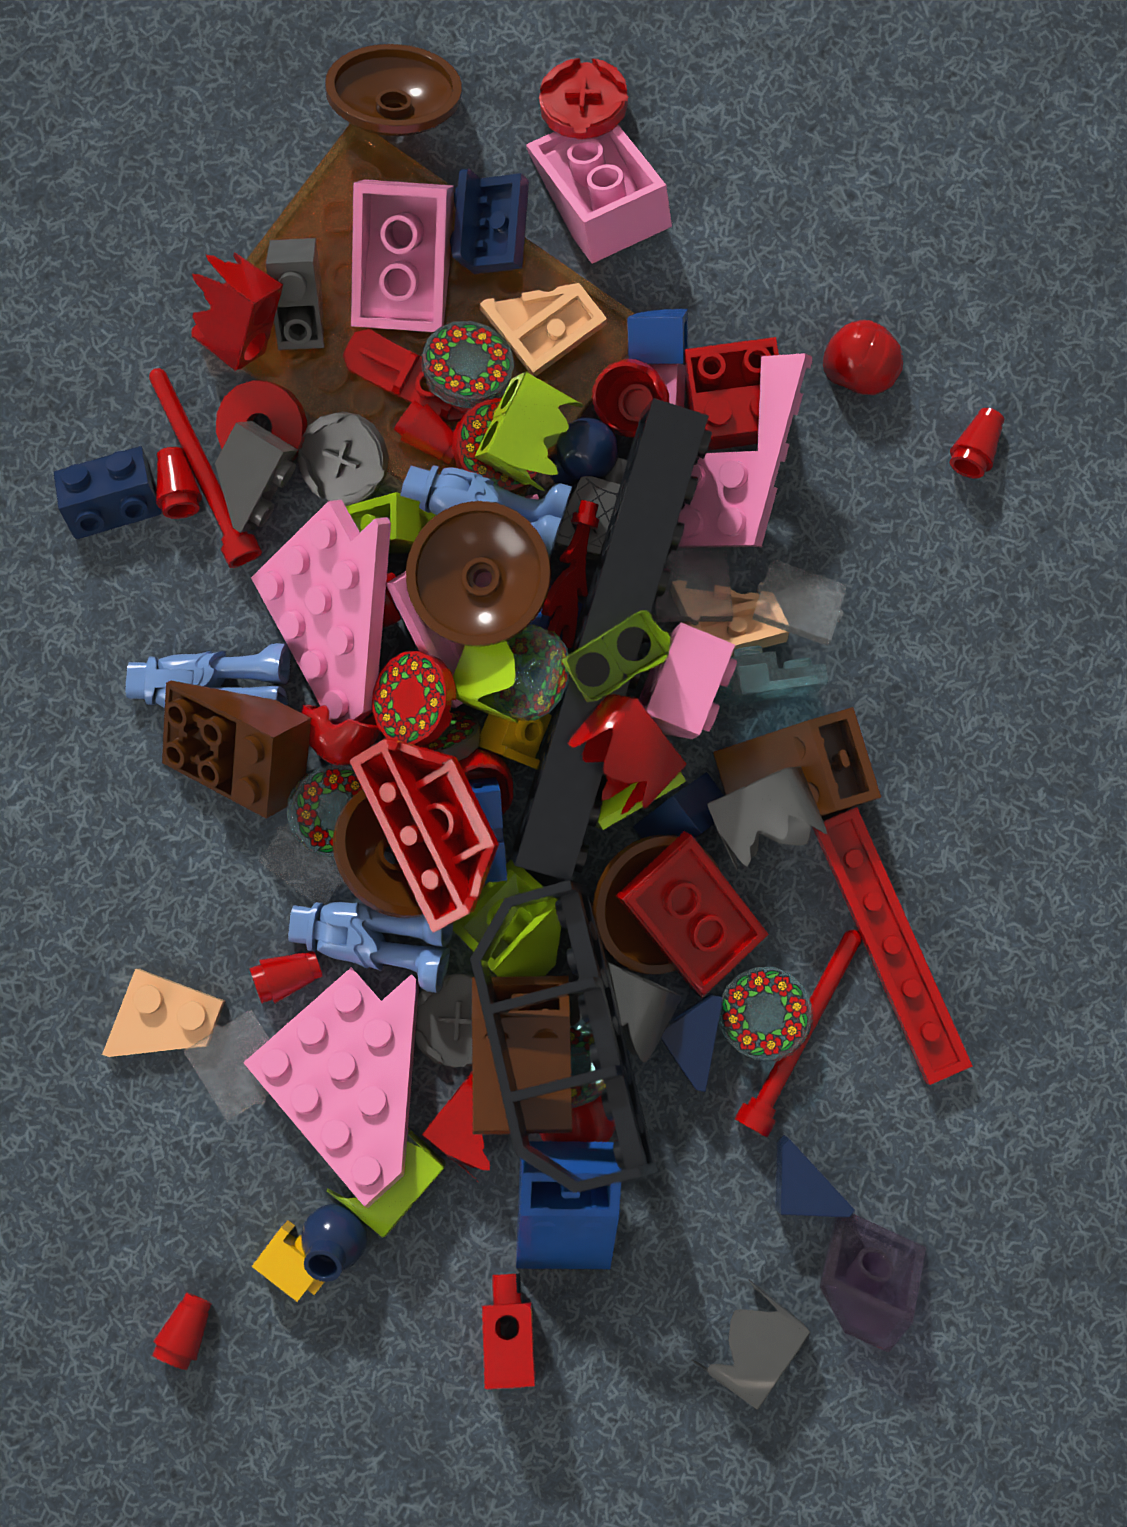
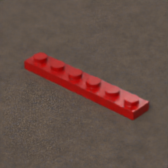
[812,807,972,1085]

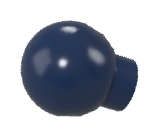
[548,418,619,486]
[301,1204,367,1282]

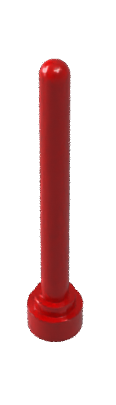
[149,368,262,568]
[735,930,862,1138]

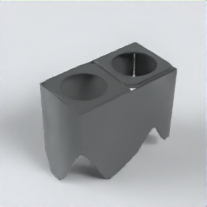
[707,766,827,872]
[570,961,682,1063]
[692,1279,811,1410]

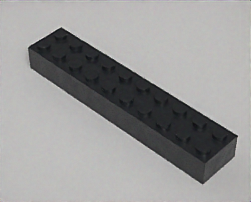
[510,398,712,881]

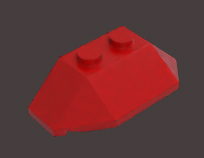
[349,738,499,933]

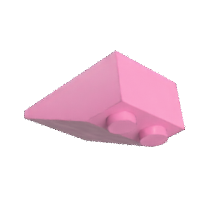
[526,125,672,264]
[351,180,454,333]
[638,623,737,739]

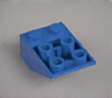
[516,1141,621,1269]

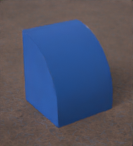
[627,309,689,364]

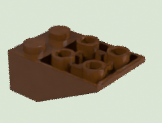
[162,681,311,819]
[713,707,881,835]
[472,976,572,1135]

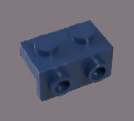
[450,169,529,274]
[53,446,162,539]

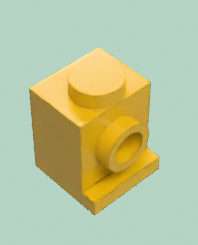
[479,700,552,769]
[252,1220,324,1302]

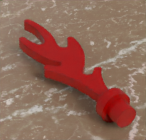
[541,500,600,670]

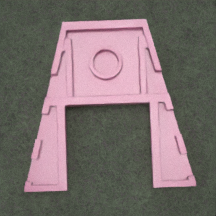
[649,353,812,548]

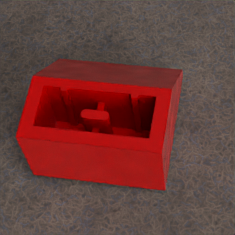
[684,337,779,451]

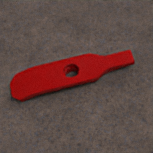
[342,329,487,422]

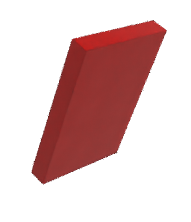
[616,831,769,998]

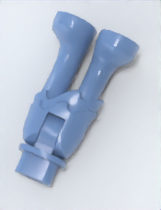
[401,465,572,559]
[125,643,291,708]
[288,902,453,993]

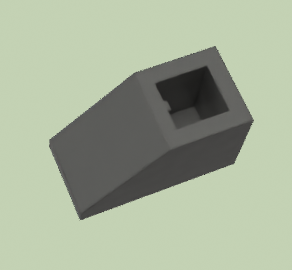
[266,238,324,350]
[215,421,298,532]

